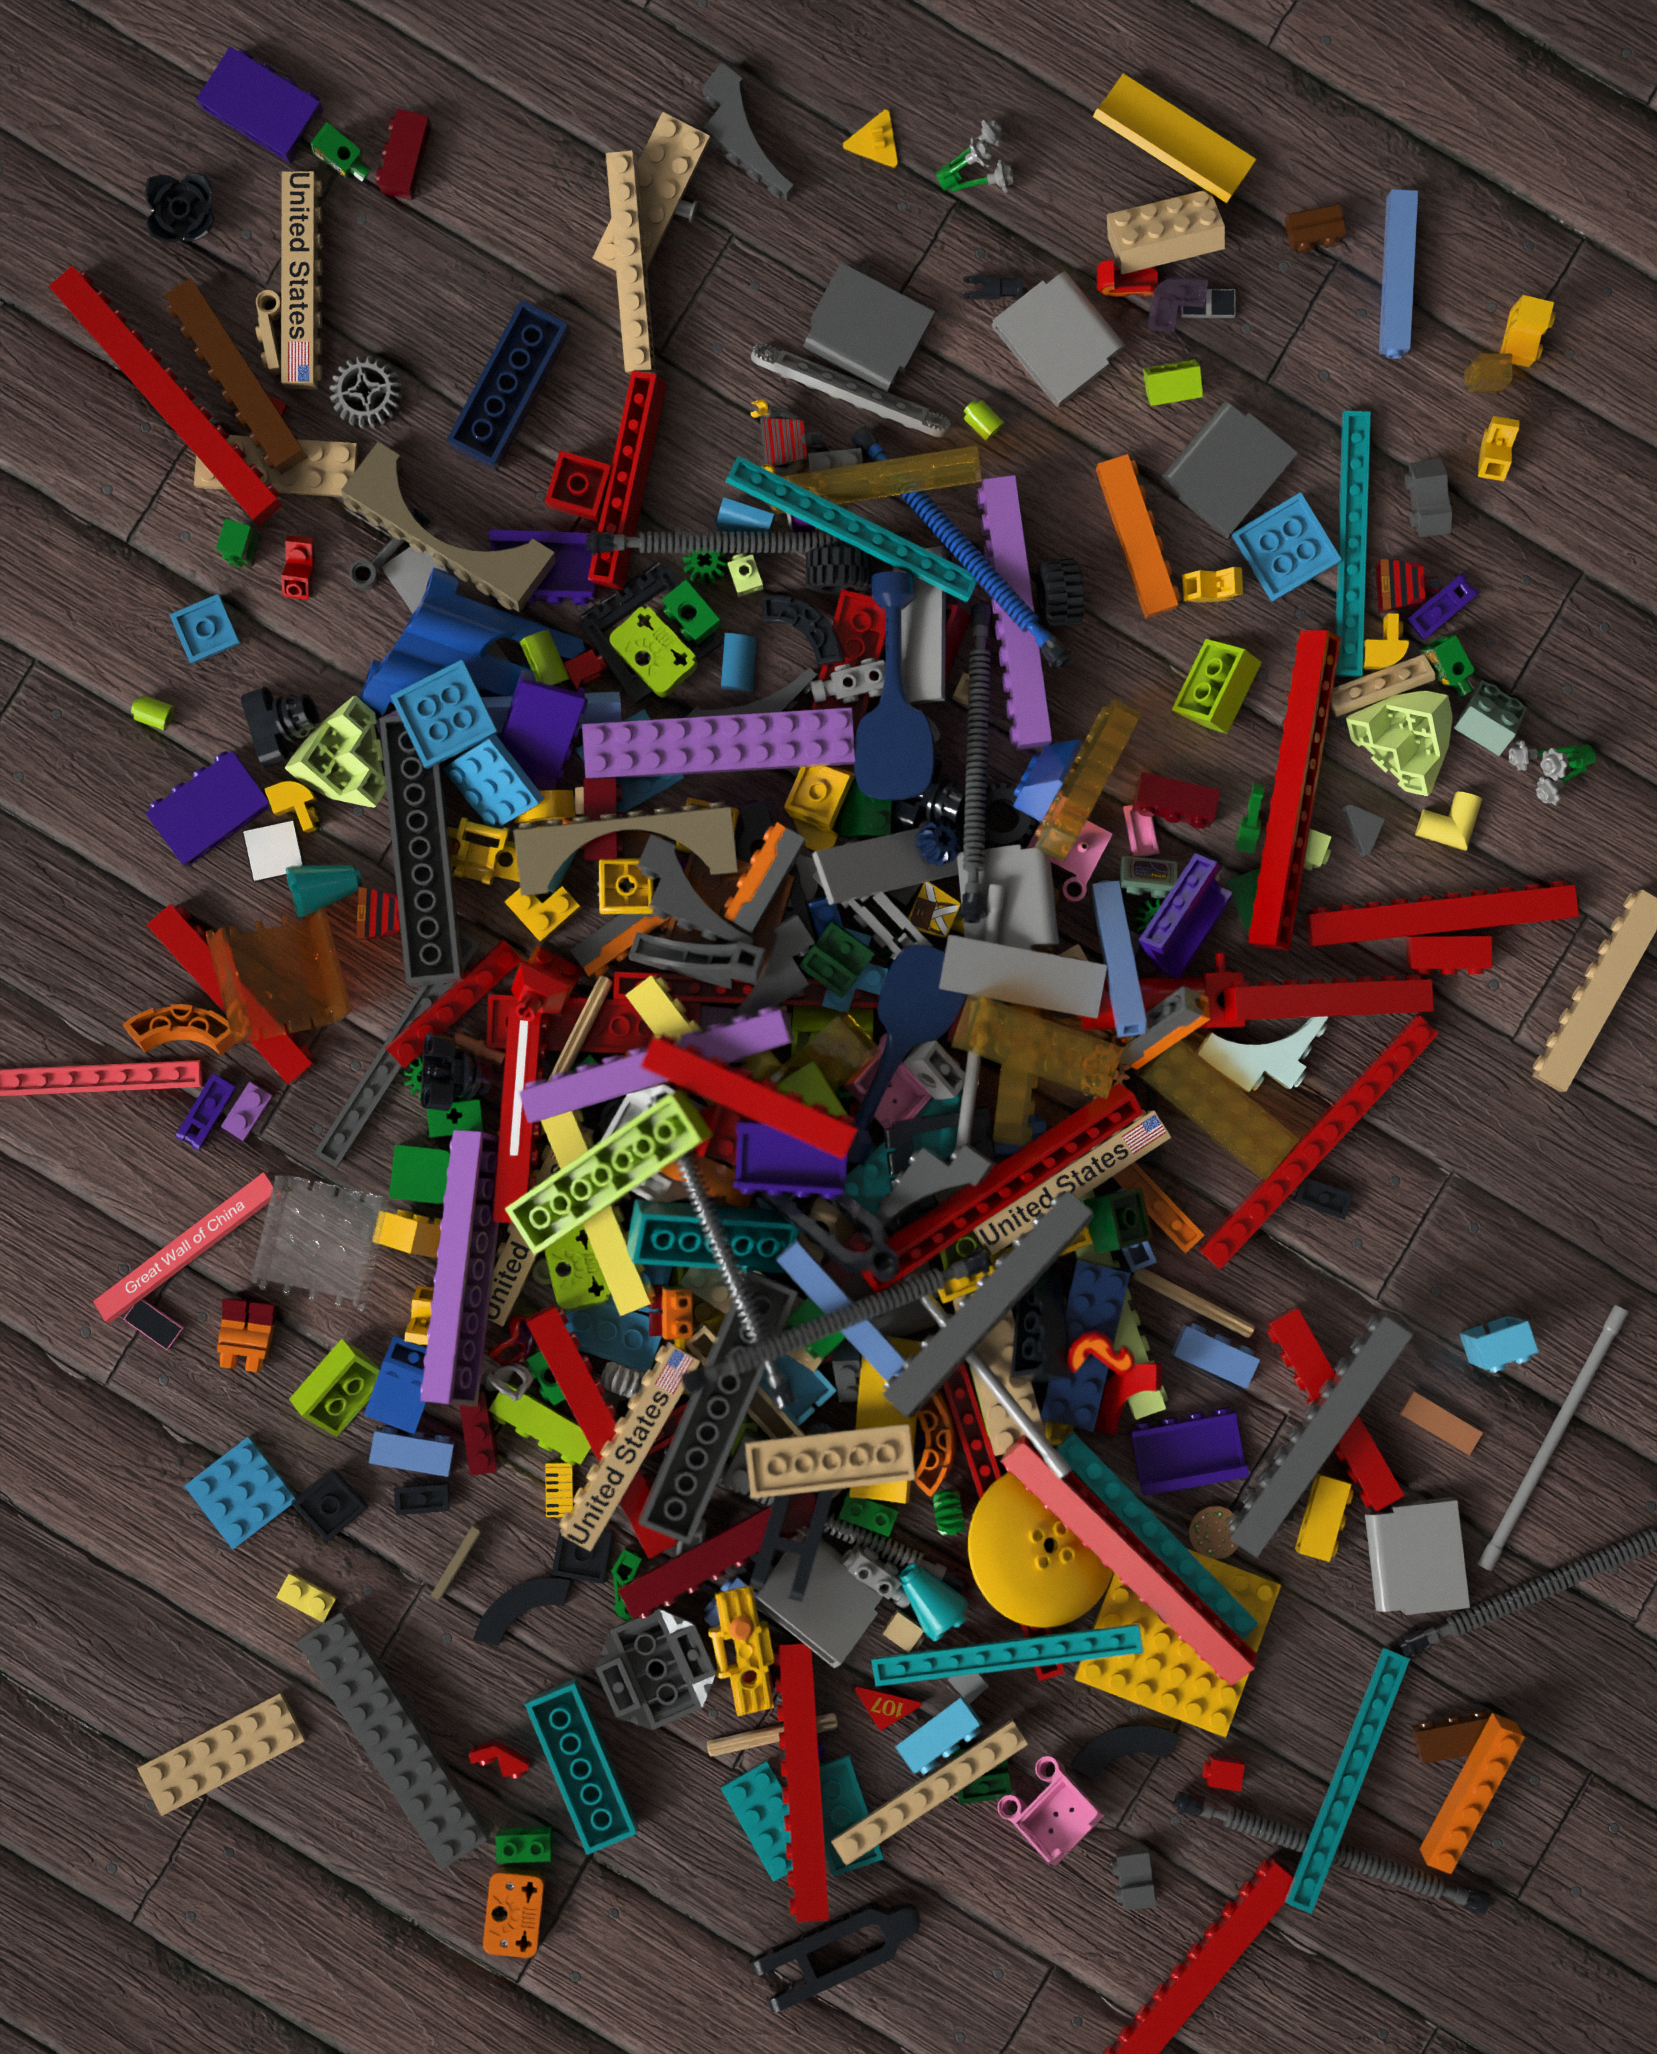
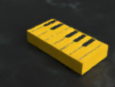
[545,1462,574,1517]

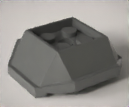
[595,1607,716,1730]

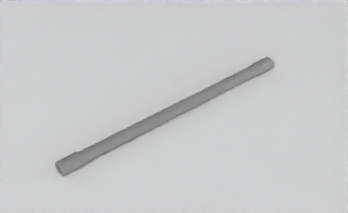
[952,884,1006,1162]
[886,1235,1072,1479]
[1477,1305,1629,1572]

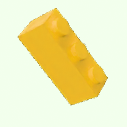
[1295,1473,1353,1562]

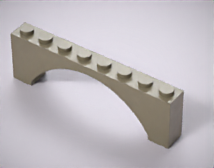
[341,442,556,612]
[514,802,738,895]

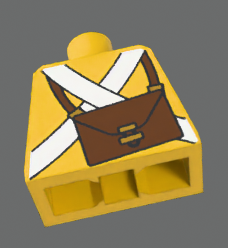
[908,882,965,939]

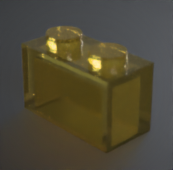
[1464,353,1512,393]

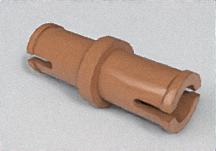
[455,1031,506,1068]

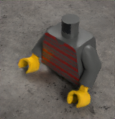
[751,399,822,480]

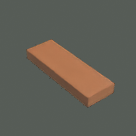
[1399,1391,1483,1456]

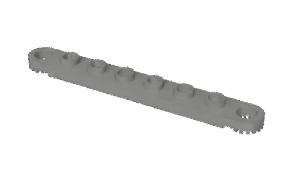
[751,343,951,437]

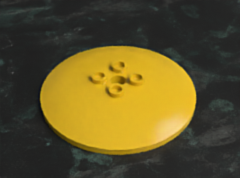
[968,1471,1114,1627]

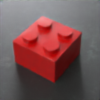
[545,450,612,522]

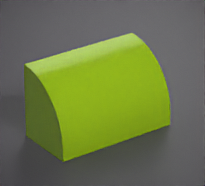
[1143,359,1203,406]
[520,629,570,686]

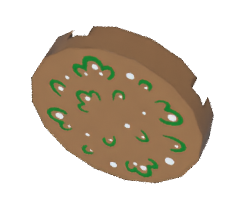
[1188,1505,1239,1559]

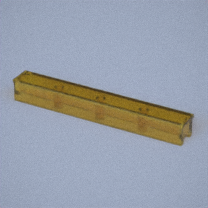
[768,446,982,514]

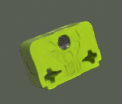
[610,606,698,697]
[544,1224,610,1314]

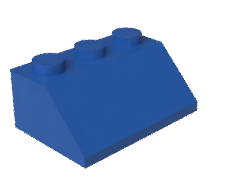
[1013,739,1084,821]

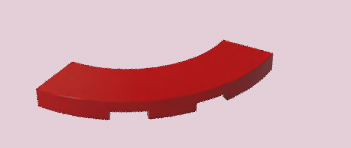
[1094,1362,1162,1435]

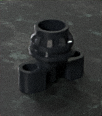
[241,687,320,768]
[891,758,966,831]
[421,1032,493,1111]

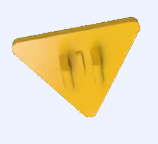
[843,110,898,168]

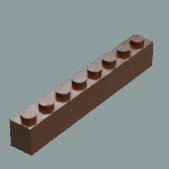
[164,278,308,475]

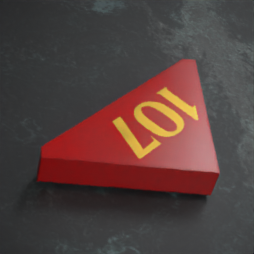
[854,1685,922,1731]

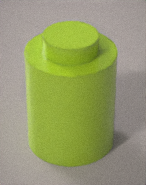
[964,400,1005,442]
[131,695,175,731]

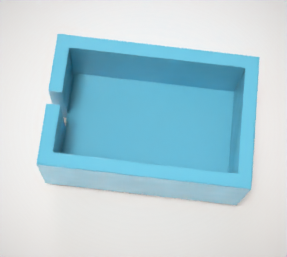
[1459,1316,1538,1372]
[759,1353,837,1427]
[895,1697,984,1775]

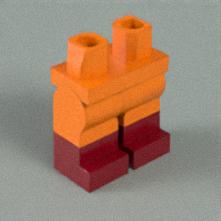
[649,1283,693,1340]
[216,1298,279,1373]

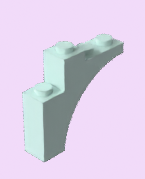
[1194,1017,1328,1092]

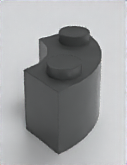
[1405,458,1452,538]

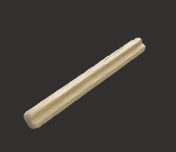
[547,976,613,1082]
[1133,1268,1255,1338]
[707,1713,838,1757]

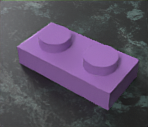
[221,1082,273,1141]

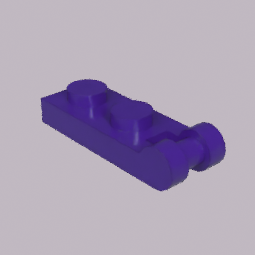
[1406,572,1480,640]
[176,1073,237,1151]

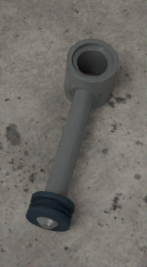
[349,507,431,591]

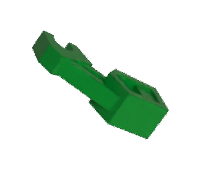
[1235,782,1264,854]
[611,1547,643,1621]

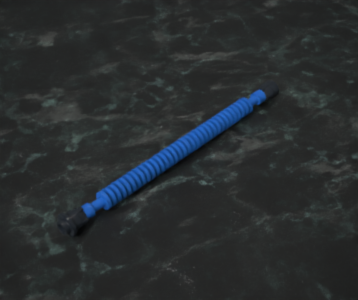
[851,426,1072,669]

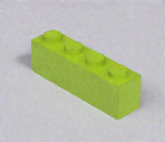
[488,1382,591,1466]

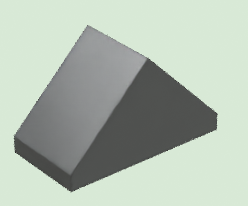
[1341,804,1385,858]

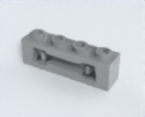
[840,893,932,961]

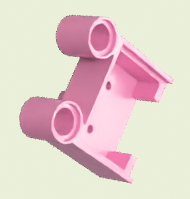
[1026,802,1112,903]
[843,1033,932,1128]
[998,1756,1105,1866]

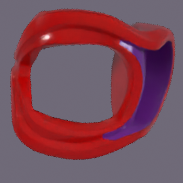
[488,1315,534,1367]

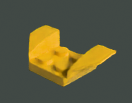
[784,764,856,851]

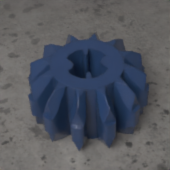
[915,819,962,867]

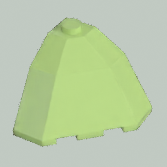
[1346,691,1453,796]
[285,695,387,808]

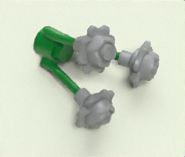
[935,120,1014,193]
[1509,740,1596,806]

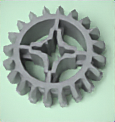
[330,356,402,429]

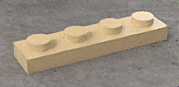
[1330,654,1435,717]

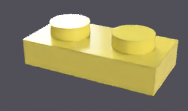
[276,1572,337,1623]

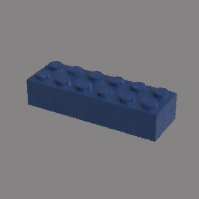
[446,300,571,472]
[1041,1258,1131,1431]

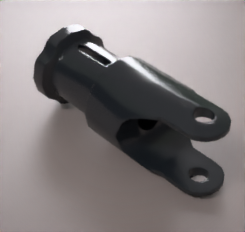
[963,275,1023,300]

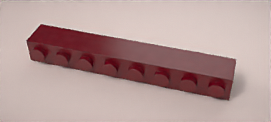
[617,1491,817,1620]

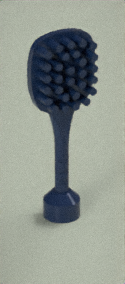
[854,571,935,800]
[847,944,966,1165]

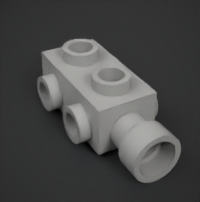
[810,657,885,704]
[841,1544,910,1609]

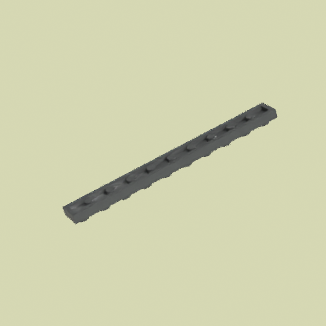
[314,929,482,1168]

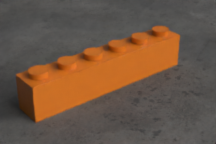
[1095,454,1180,619]
[1420,1713,1525,1874]

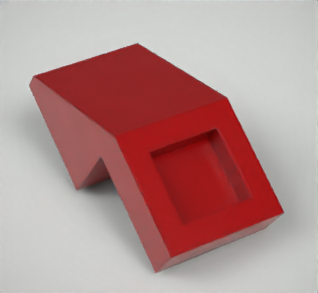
[281,535,315,600]
[469,1741,532,1779]

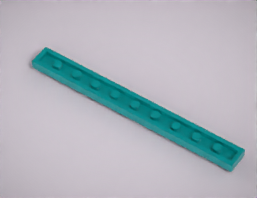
[1335,411,1371,677]
[725,456,977,602]
[1055,1432,1259,1640]
[872,1624,1144,1686]
[1285,1648,1410,1914]

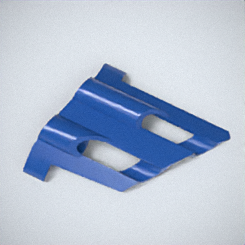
[359,567,585,716]

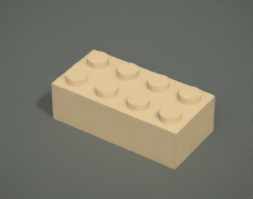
[1107,190,1225,274]

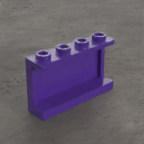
[196,46,324,164]
[488,530,596,605]
[499,671,588,790]
[145,751,271,867]
[1139,853,1233,979]
[734,1119,847,1199]
[1129,1407,1249,1496]

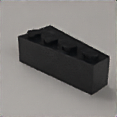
[1011,1271,1069,1383]

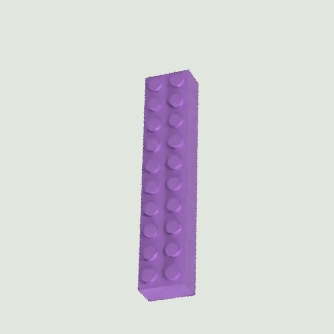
[977,475,1052,751]
[582,708,855,779]
[519,1007,796,1123]
[421,1130,499,1407]

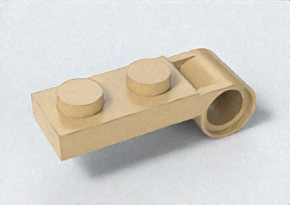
[255,290,281,376]

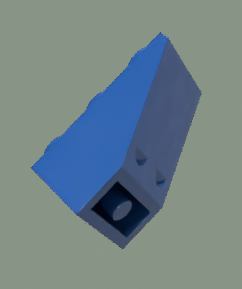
[364,1336,427,1434]

